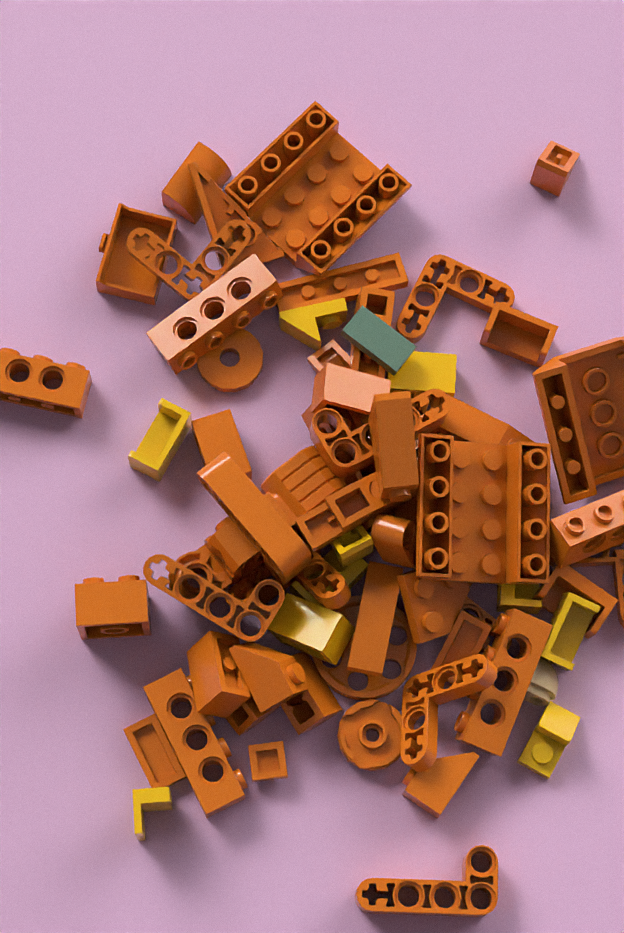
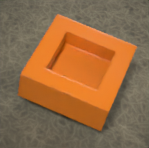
[248,741,288,783]

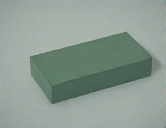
[340,305,417,376]

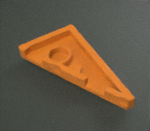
[188,162,285,276]

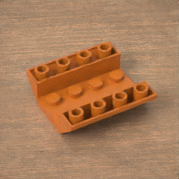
[224,101,412,276]
[416,433,551,585]

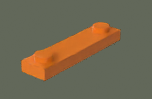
[276,252,409,313]

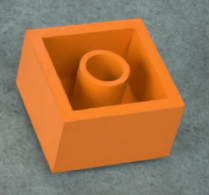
[75,575,151,640]

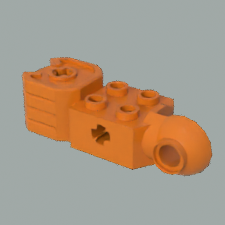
[168,446,347,604]

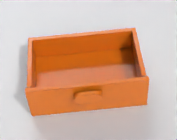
[96,203,178,306]

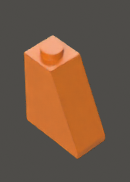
[368,391,419,502]

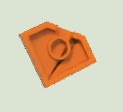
[397,569,470,644]

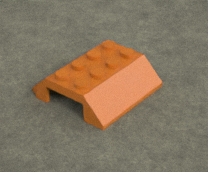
[532,336,624,505]

